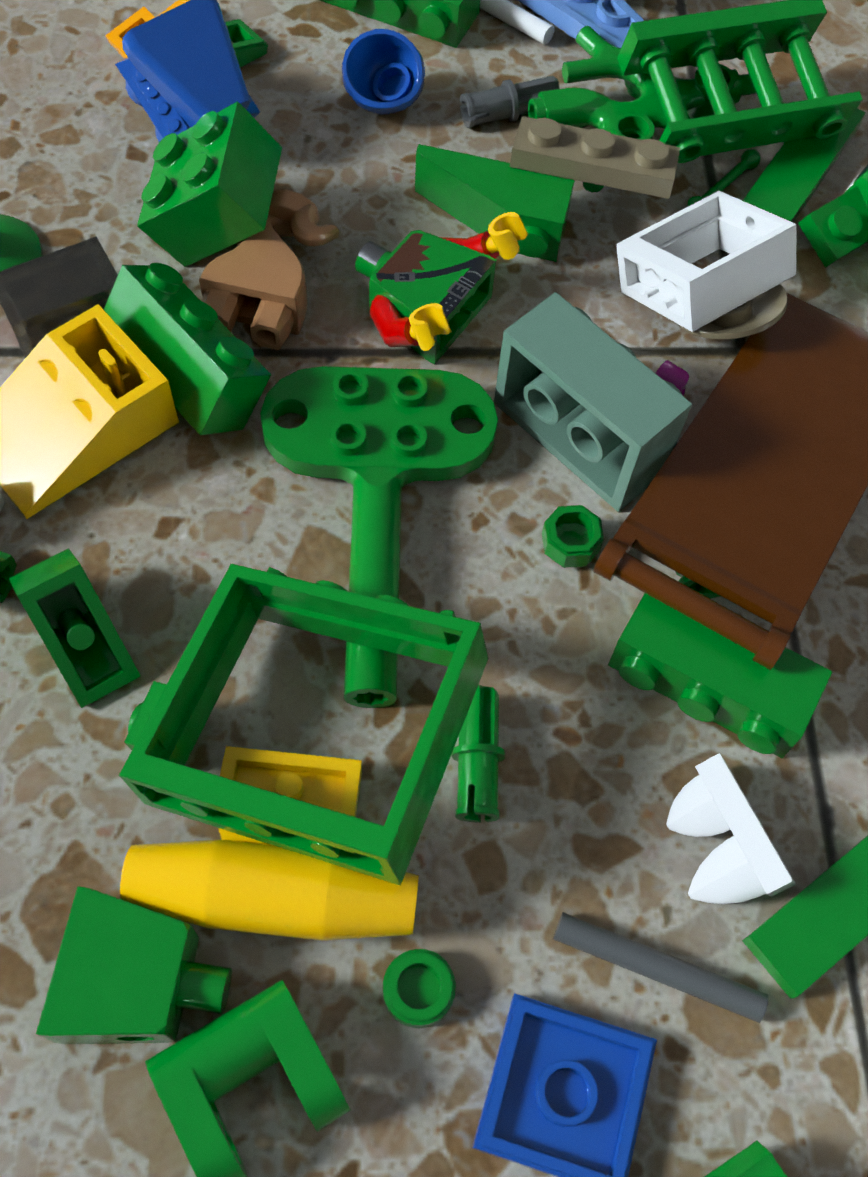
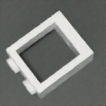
[616,191,797,332]

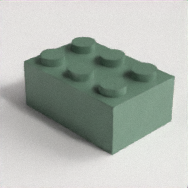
[494,292,692,512]

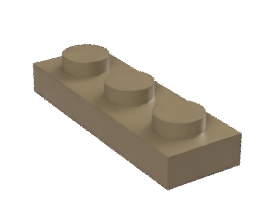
[510,116,680,199]

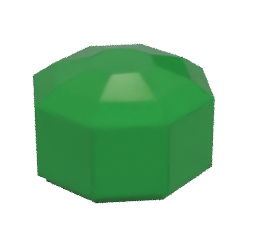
[542,505,604,568]

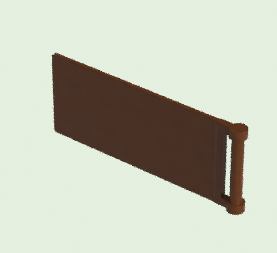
[593,293,868,670]

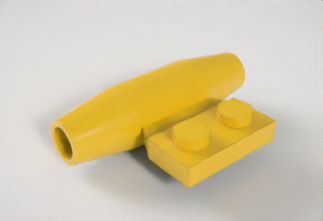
[120,746,419,941]

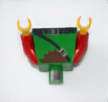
[355,212,528,365]

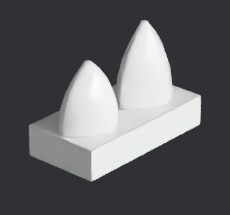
[666,753,796,904]

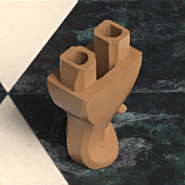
[199,190,339,350]

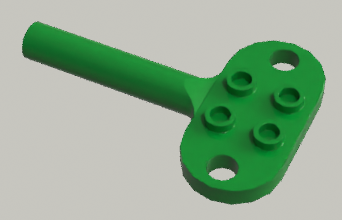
[260,366,498,708]

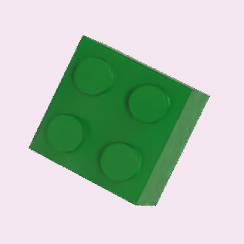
[137,101,282,267]

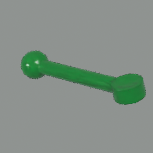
[686,148,761,207]

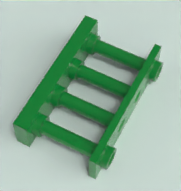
[617,0,863,163]

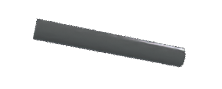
[553,912,769,1023]

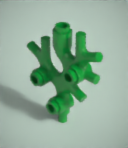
[528,26,756,193]

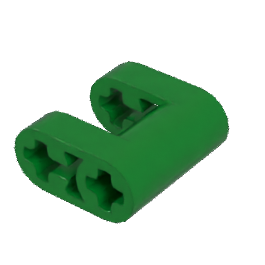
[145,979,351,1177]

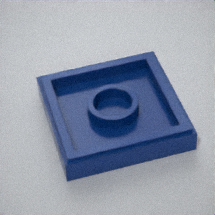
[472,993,657,1177]

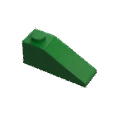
[415,144,575,262]

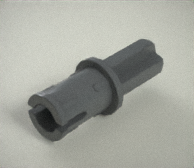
[460,76,560,128]

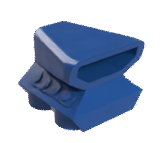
[115,0,260,142]

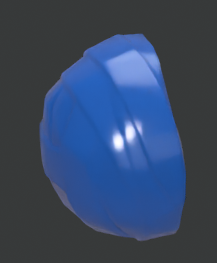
[342,29,425,114]

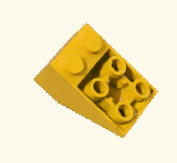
[0,304,179,519]

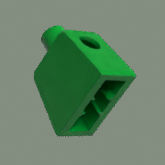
[36,886,232,1044]

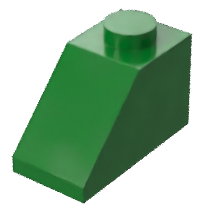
[9,548,141,708]

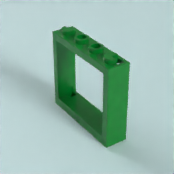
[119,563,489,886]

